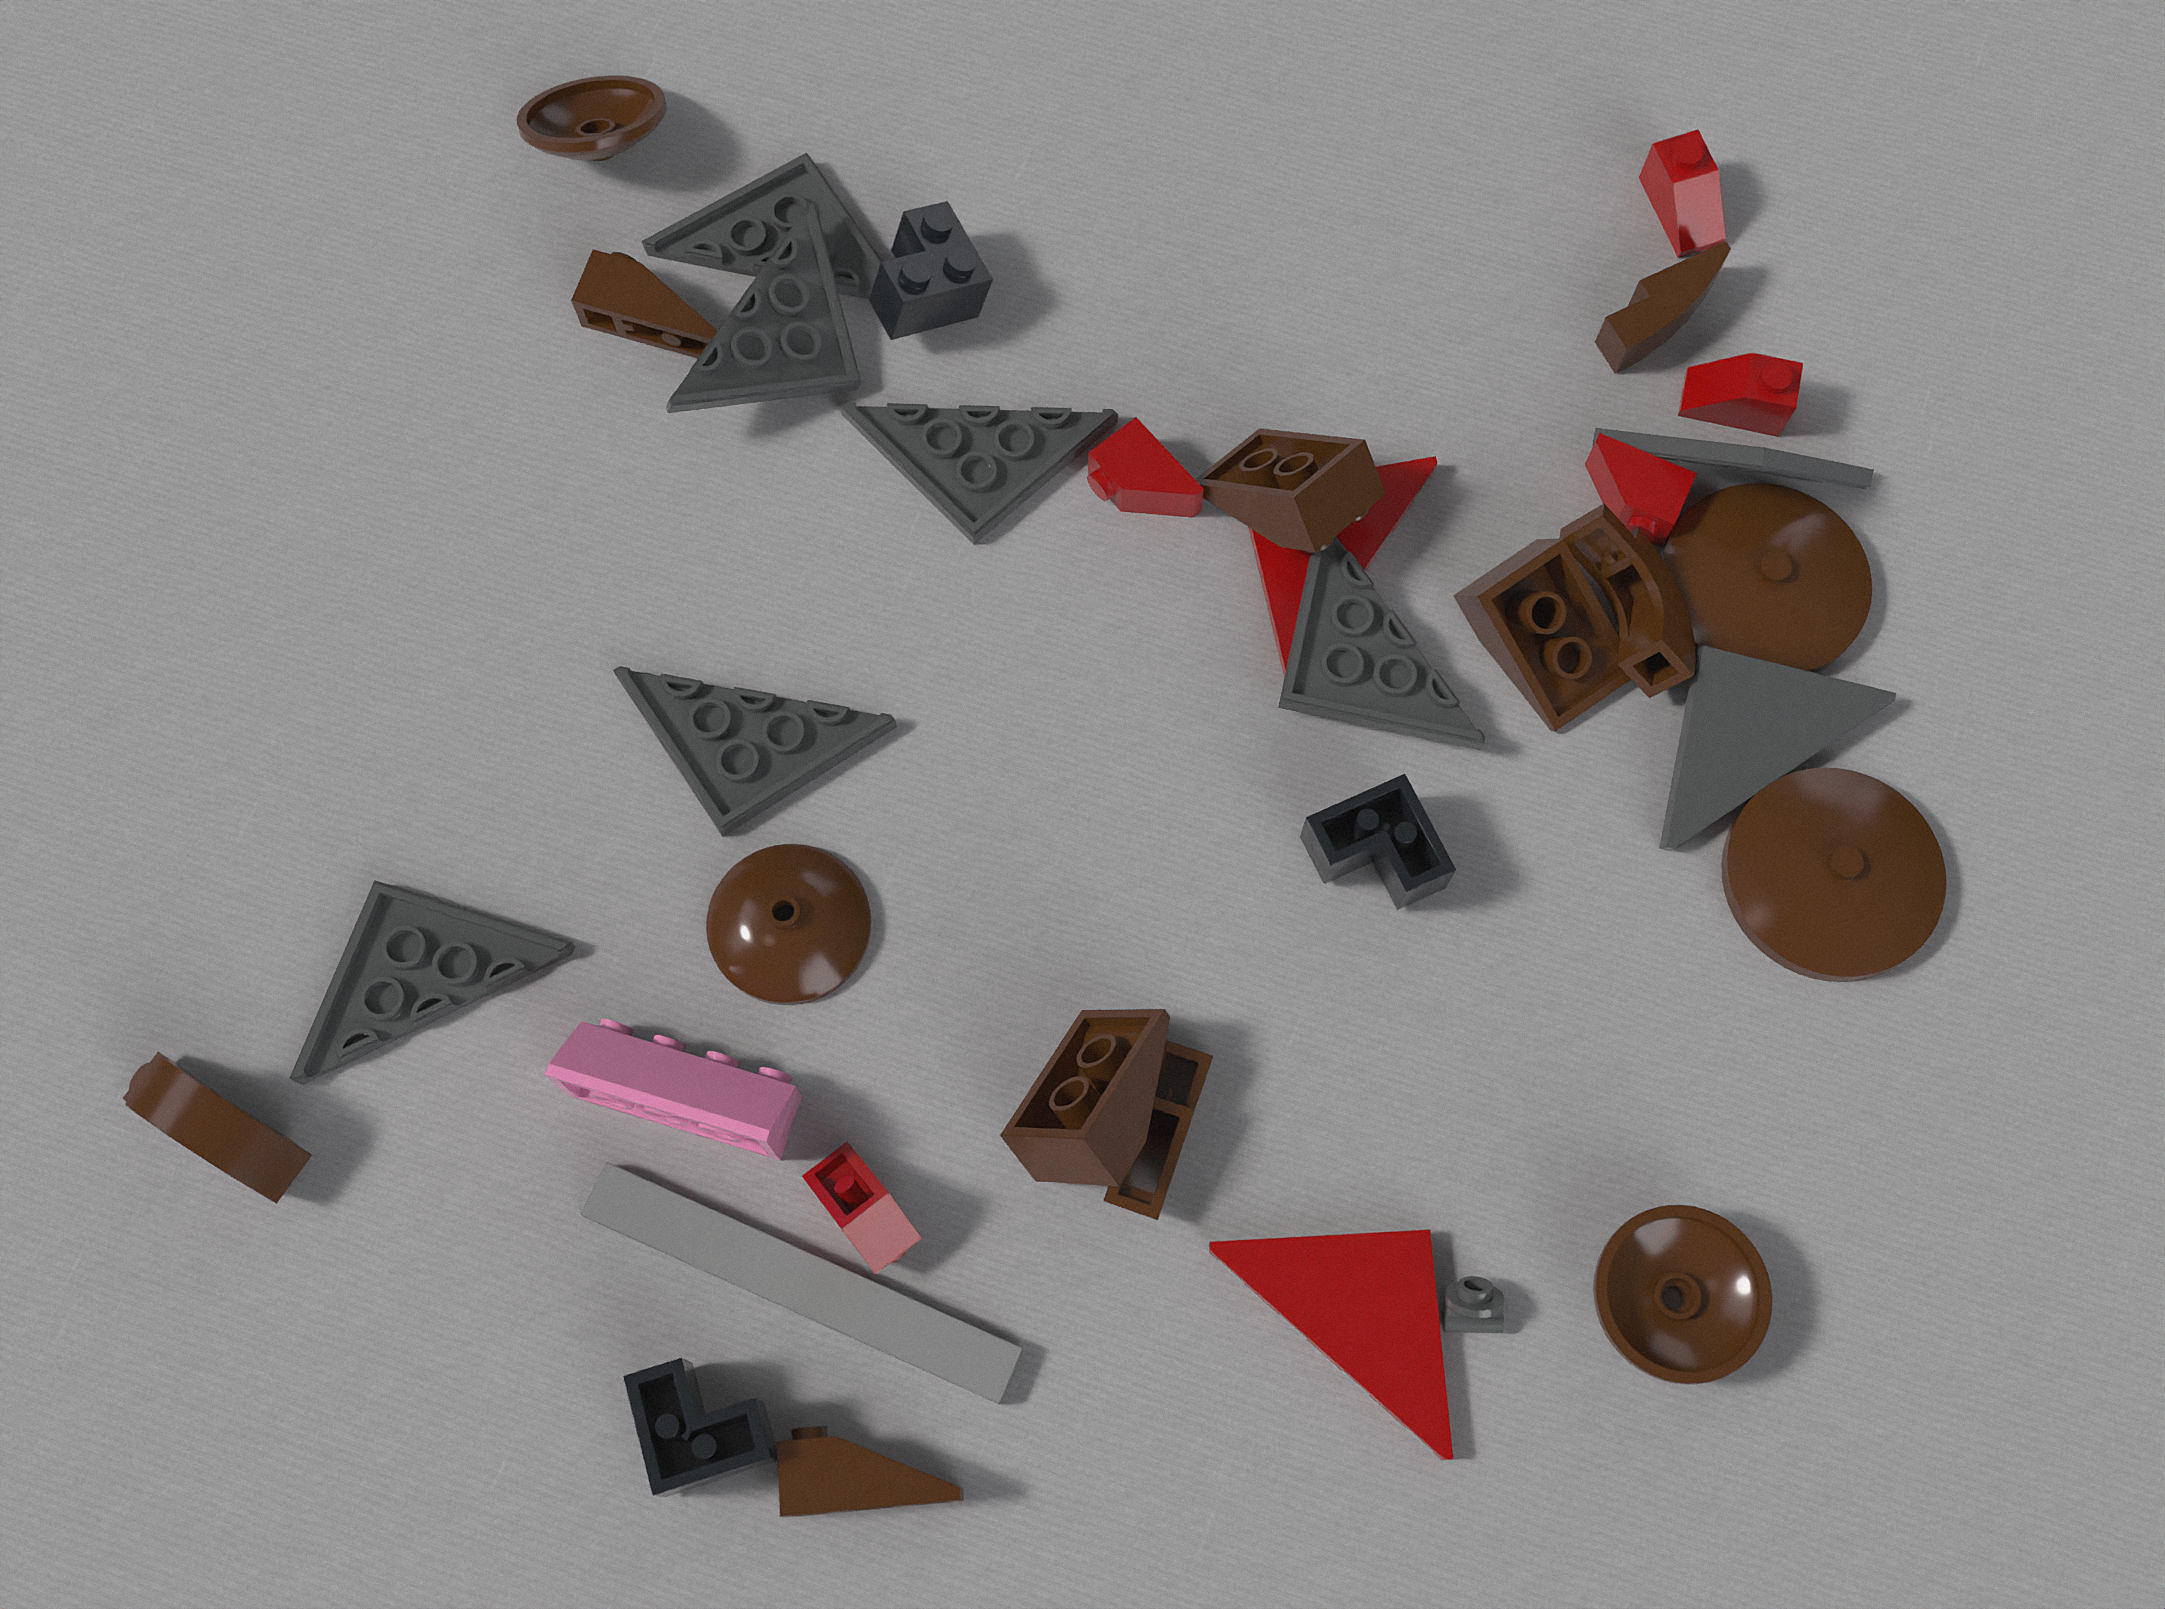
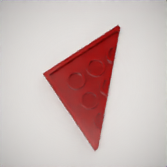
[1248,456,1438,677]
[1209,1229,1453,1460]

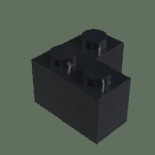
[869,201,993,340]
[1300,774,1456,910]
[623,1357,777,1497]

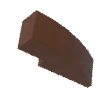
[1595,241,1731,374]
[1103,1040,1213,1220]

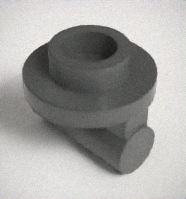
[1442,1276,1504,1333]

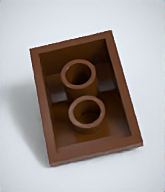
[1195,428,1386,553]
[1453,538,1631,731]
[1000,1009,1170,1186]

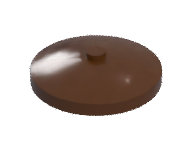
[1661,483,1872,673]
[1721,767,1946,982]

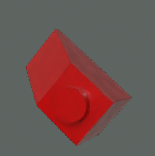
[1638,129,1726,258]
[1678,352,1803,437]
[1087,417,1204,518]
[1585,433,1697,547]
[802,1142,922,1275]

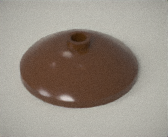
[517,75,667,161]
[706,844,872,1005]
[1593,1205,1772,1385]

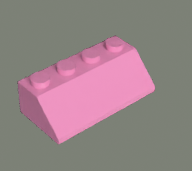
[544,1019,803,1161]

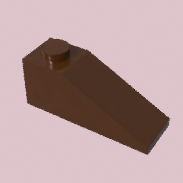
[571,249,718,359]
[776,1426,964,1517]

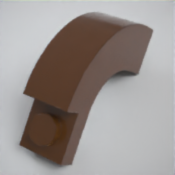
[1559,503,1696,698]
[122,1051,312,1204]

